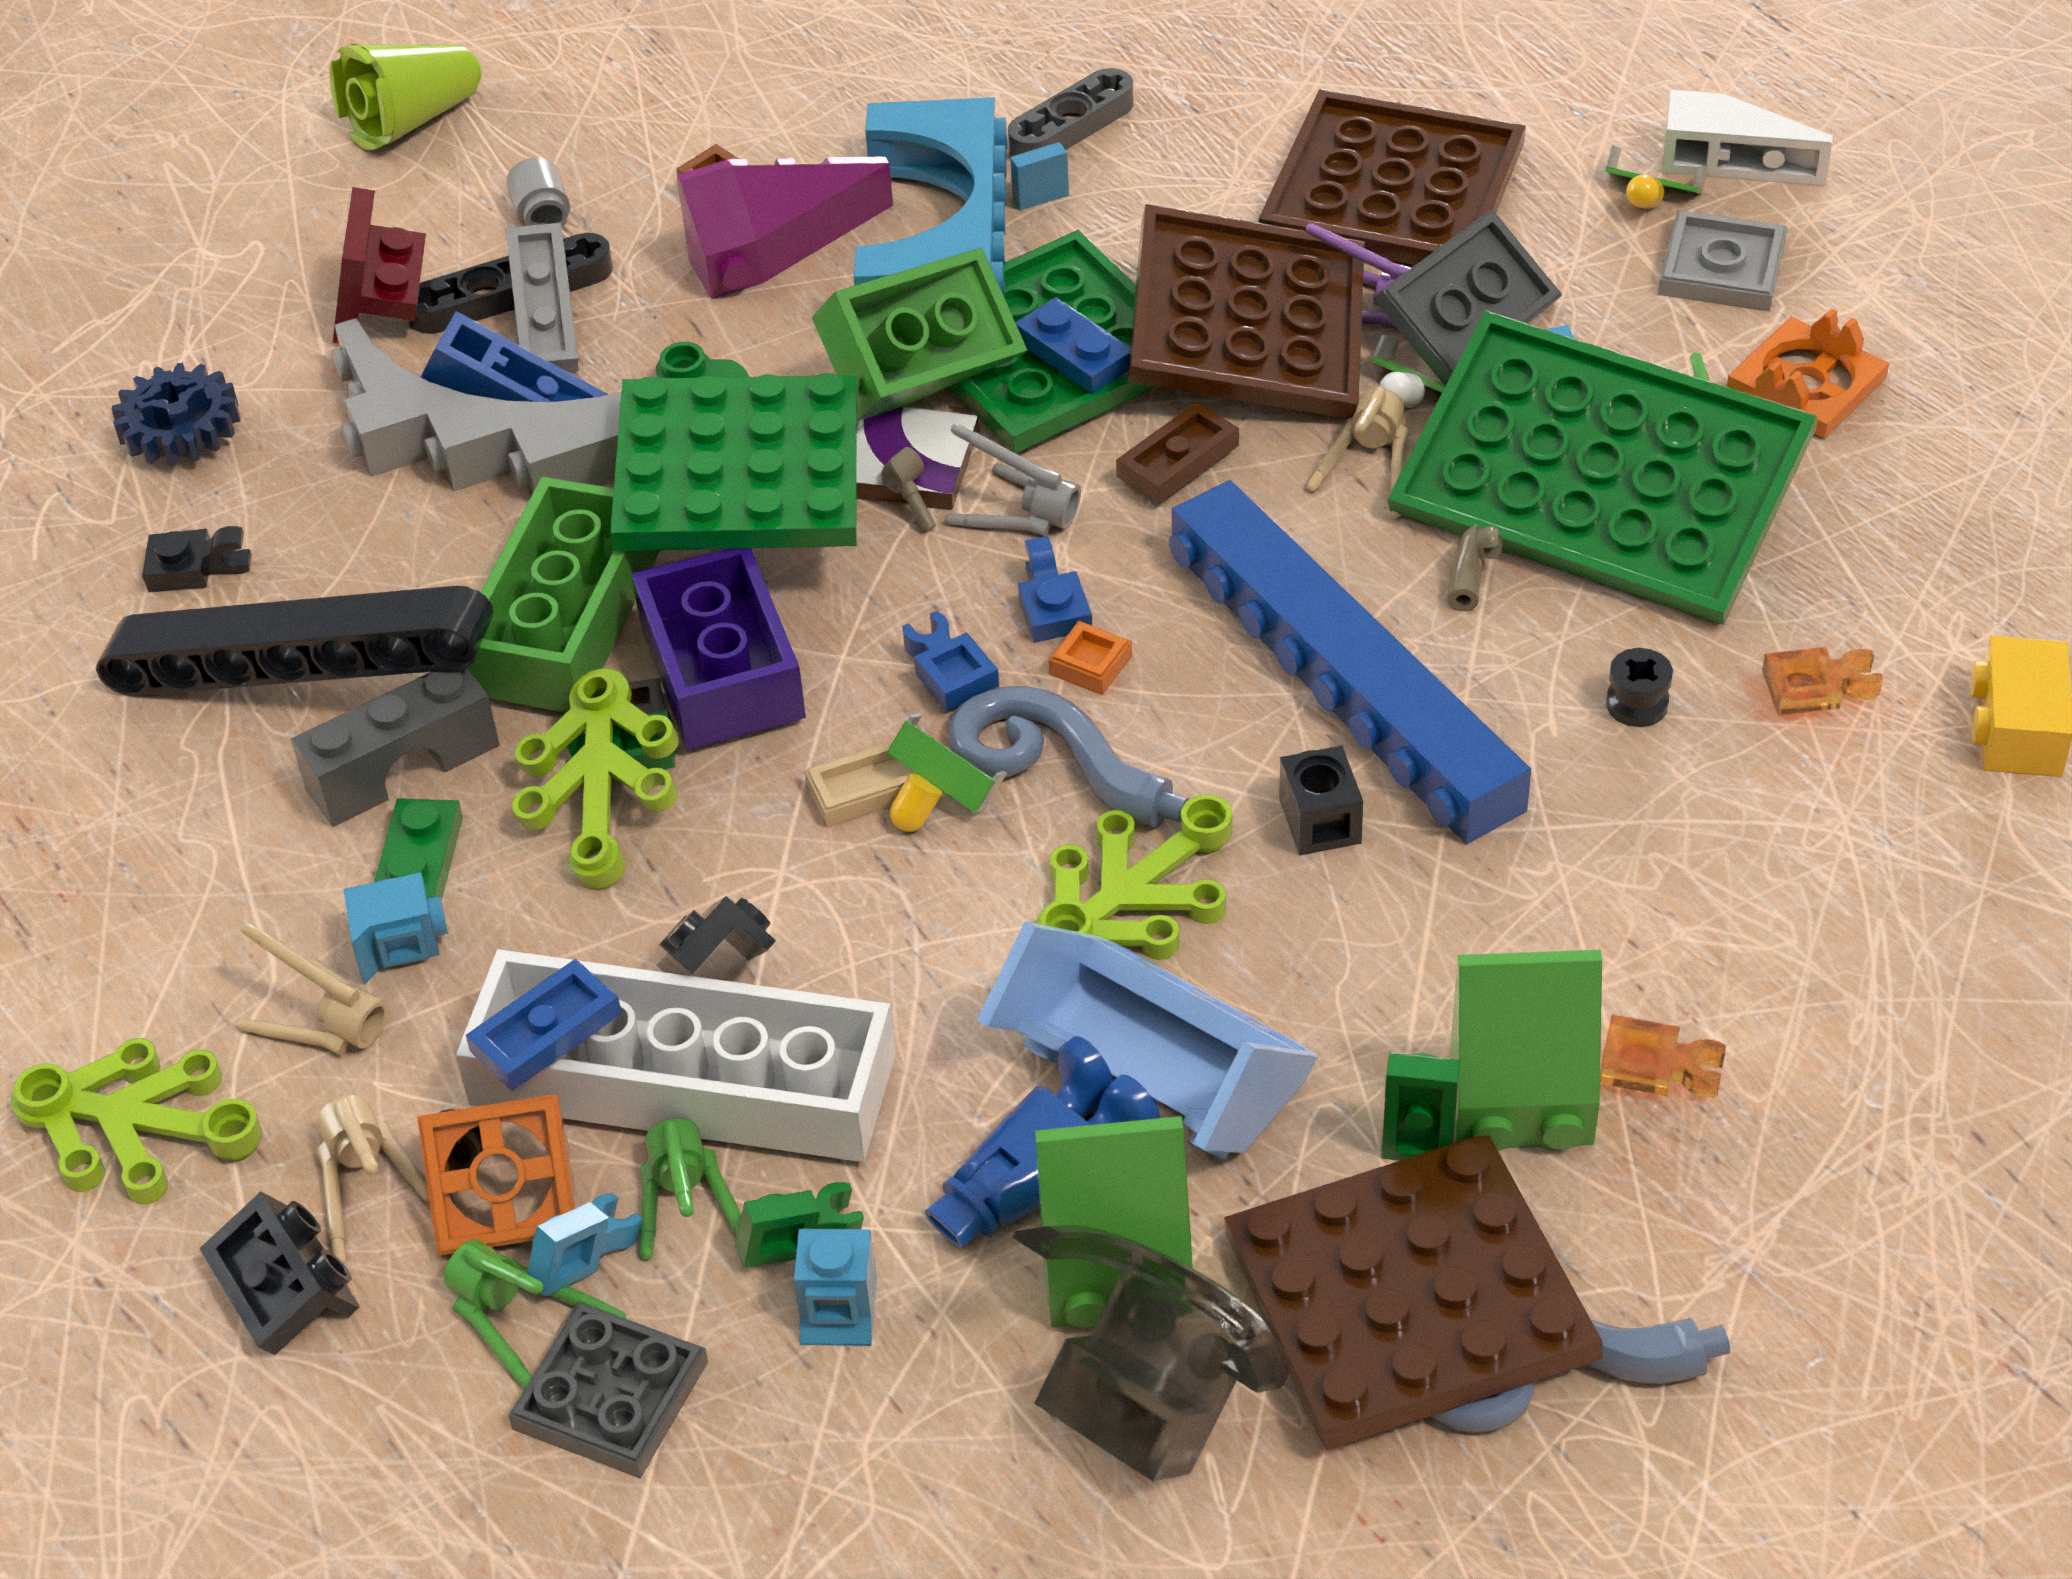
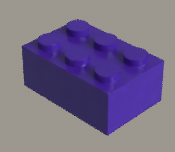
[631,548,806,750]

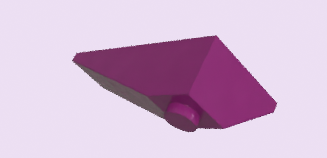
[676,157,893,299]

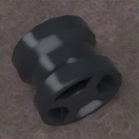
[1606,648,1673,727]

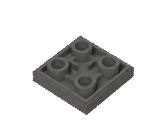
[508,1302,708,1479]

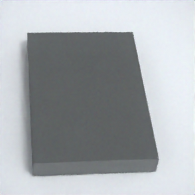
[1374,209,1562,384]

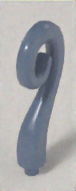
[948,686,1189,828]
[1431,1318,1730,1433]

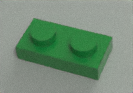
[374,798,463,900]
[1381,1052,1460,1161]

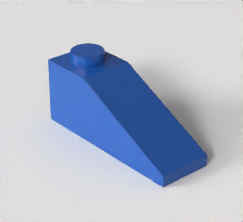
[421,311,608,402]

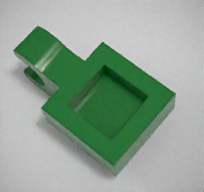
[735,1182,864,1268]

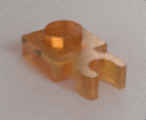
[1762,647,1883,716]
[1600,1014,1726,1097]

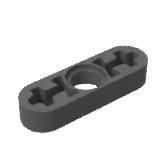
[1008,68,1134,157]

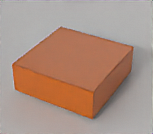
[1049,621,1132,695]

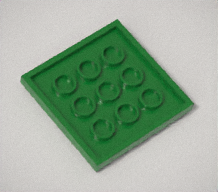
[949,230,1156,454]
[610,373,857,551]

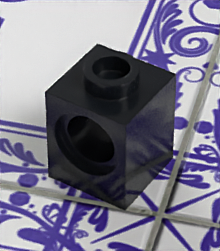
[1279,745,1363,856]

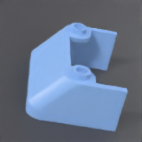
[977,921,1318,1159]

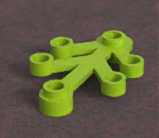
[512,668,679,889]
[1035,794,1232,960]
[11,1038,262,1204]

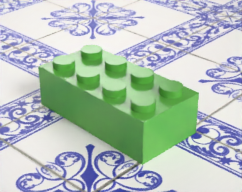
[467,477,661,712]

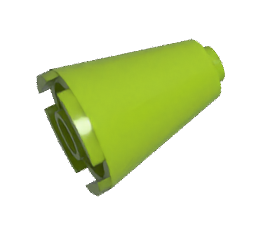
[329,44,481,150]

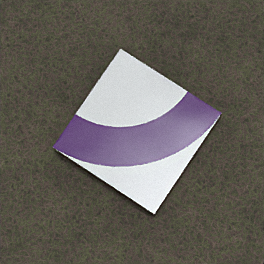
[857,407,979,509]

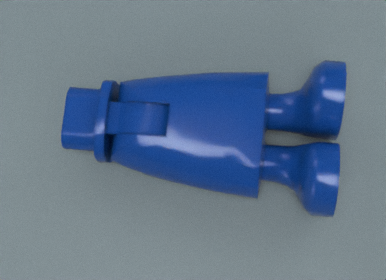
[925,1036,1161,1249]

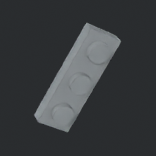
[506,223,579,372]

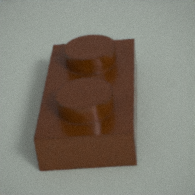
[1116,402,1239,504]

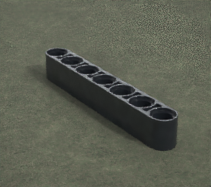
[96,586,494,696]

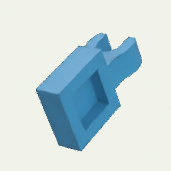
[527,1193,643,1296]

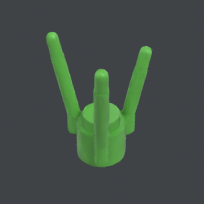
[639,1118,742,1260]
[444,1239,626,1389]

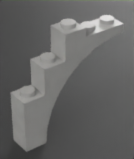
[331,318,621,494]

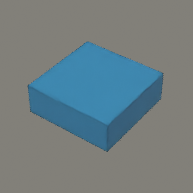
[1010,142,1069,210]

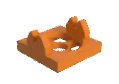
[1726,309,1889,439]
[417,1094,576,1256]

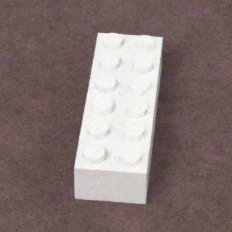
[456,949,896,1162]

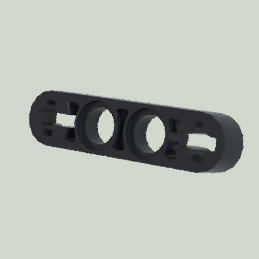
[409,233,613,334]

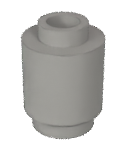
[506,158,570,228]

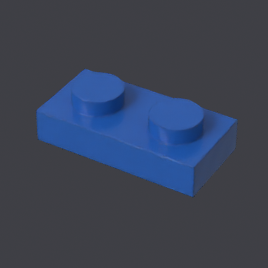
[1015,297,1130,394]
[466,958,622,1091]

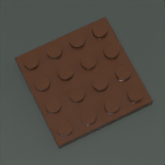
[1258,89,1526,265]
[1127,204,1365,419]
[1224,1135,1603,1451]

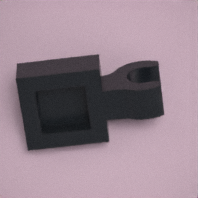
[142,526,252,592]

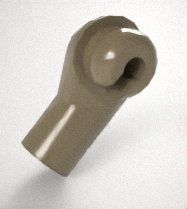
[1448,524,1502,611]

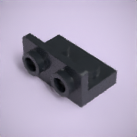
[199,1191,360,1355]

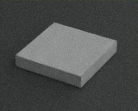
[1658,210,1788,312]

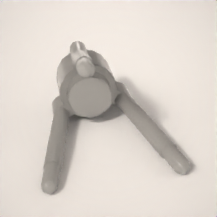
[945,423,1081,536]

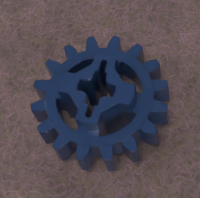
[111,362,241,466]

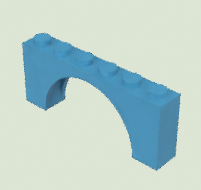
[854,97,1008,296]

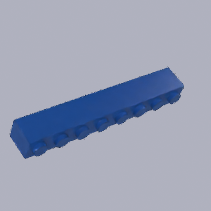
[1169,480,1531,845]

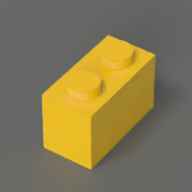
[1970,635,2072,777]

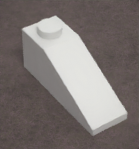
[1662,90,1833,186]

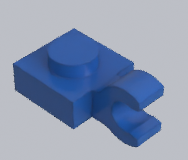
[1018,536,1092,643]

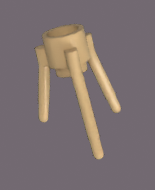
[1306,386,1409,518]
[236,922,389,1055]
[316,1095,429,1264]

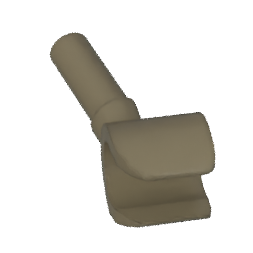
[881,447,936,532]

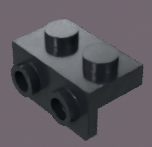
[656,896,776,976]

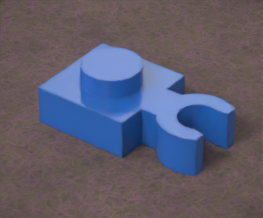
[902,611,999,711]

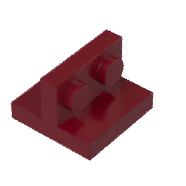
[333,187,426,344]

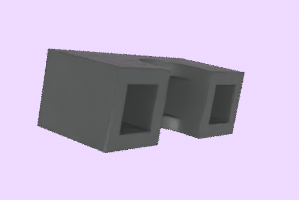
[291,668,500,827]

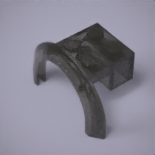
[1012,1225,1289,1482]

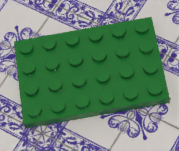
[1387,311,1817,625]

